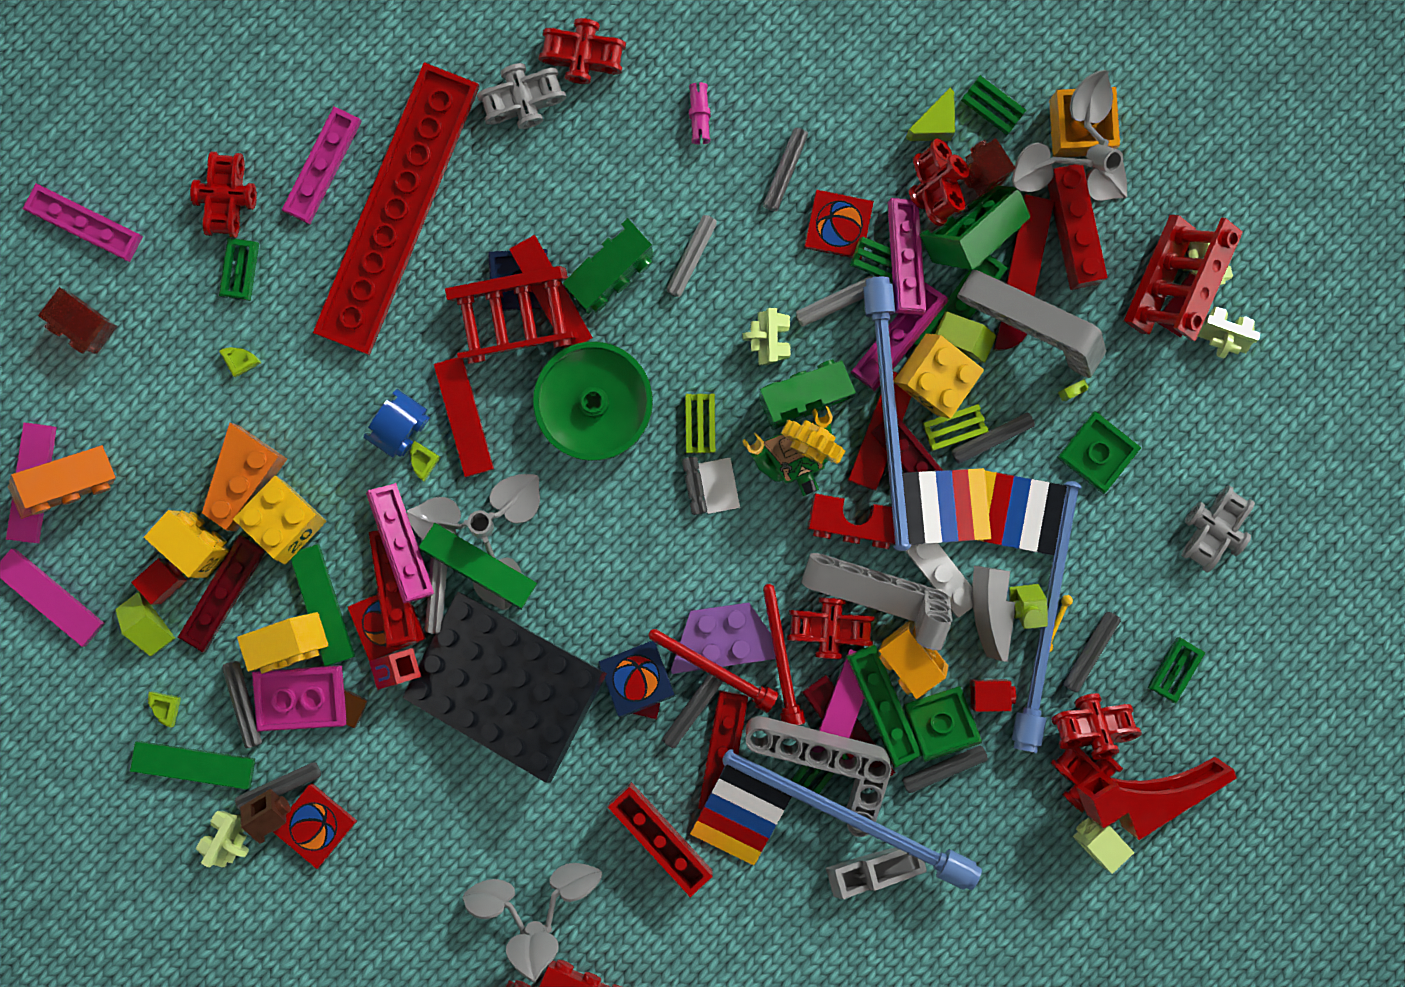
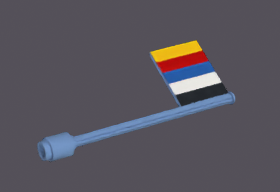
[863,276,991,551]
[974,470,1081,753]
[690,749,982,891]

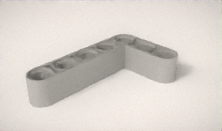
[957,270,1107,378]
[801,553,952,650]
[746,716,891,837]

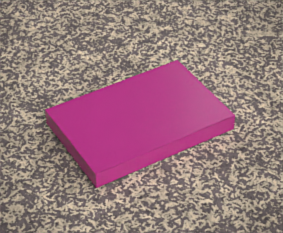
[252,665,346,732]

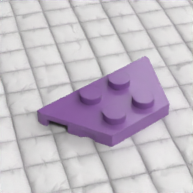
[671,602,776,674]

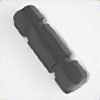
[682,457,707,515]

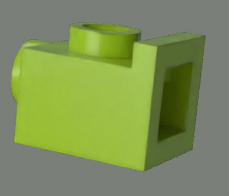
[1009,584,1048,629]

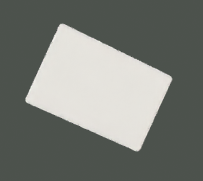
[699,458,740,514]

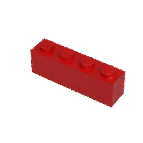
[1048,164,1108,290]
[608,782,713,897]

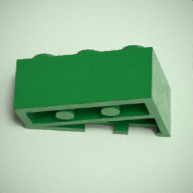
[920,185,1030,270]
[563,218,654,314]
[759,359,856,430]

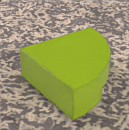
[219,347,261,377]
[1058,379,1089,402]
[410,441,441,482]
[148,691,181,728]

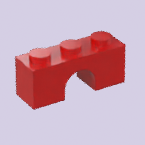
[807,493,895,550]

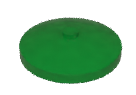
[533,342,653,461]

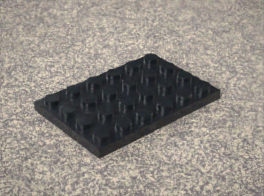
[403,592,607,783]

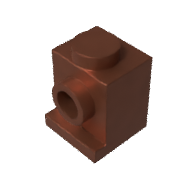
[240,789,291,844]

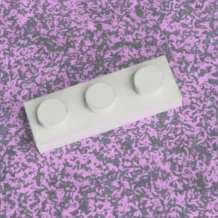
[906,543,973,618]

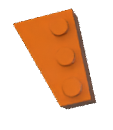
[202,422,287,531]
[8,445,116,519]

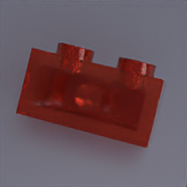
[964,138,1015,197]
[38,287,118,354]

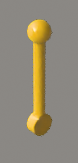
[1050,595,1073,652]

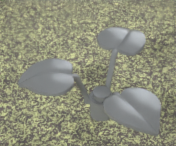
[1012,70,1127,201]
[407,474,540,610]
[462,863,602,982]

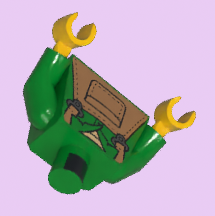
[742,406,833,496]

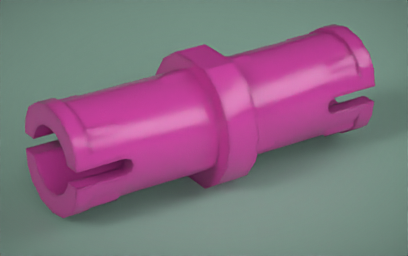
[688,82,711,145]

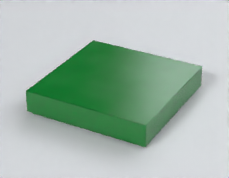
[1057,411,1141,494]
[904,686,982,762]

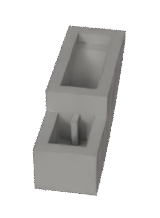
[972,566,1016,662]
[826,842,927,899]

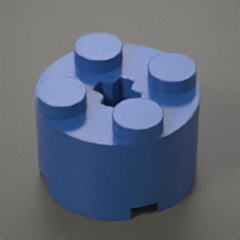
[363,389,430,458]

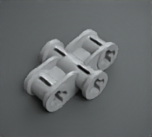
[477,63,567,129]
[1181,485,1255,573]

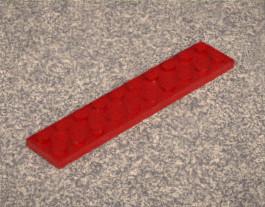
[313,62,480,356]

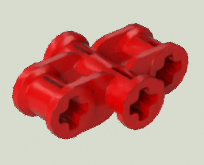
[538,18,626,84]
[909,139,970,226]
[190,151,257,238]
[787,597,875,659]
[1051,693,1142,760]
[1050,747,1123,823]

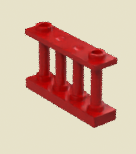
[1124,215,1243,341]
[445,266,579,364]

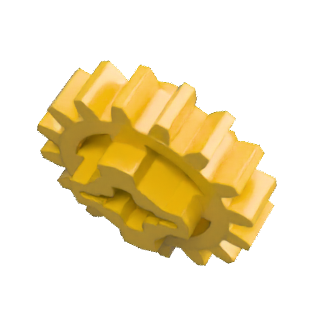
[781,420,846,464]

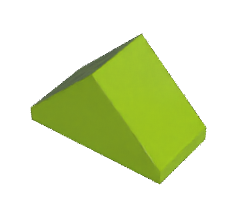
[906,88,955,141]
[935,312,997,363]
[115,592,176,656]

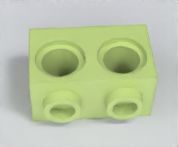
[1073,818,1134,874]

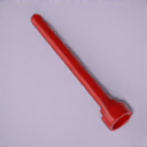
[763,584,805,725]
[648,629,778,713]

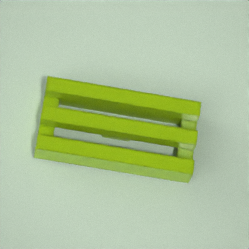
[685,394,716,454]
[922,404,989,451]

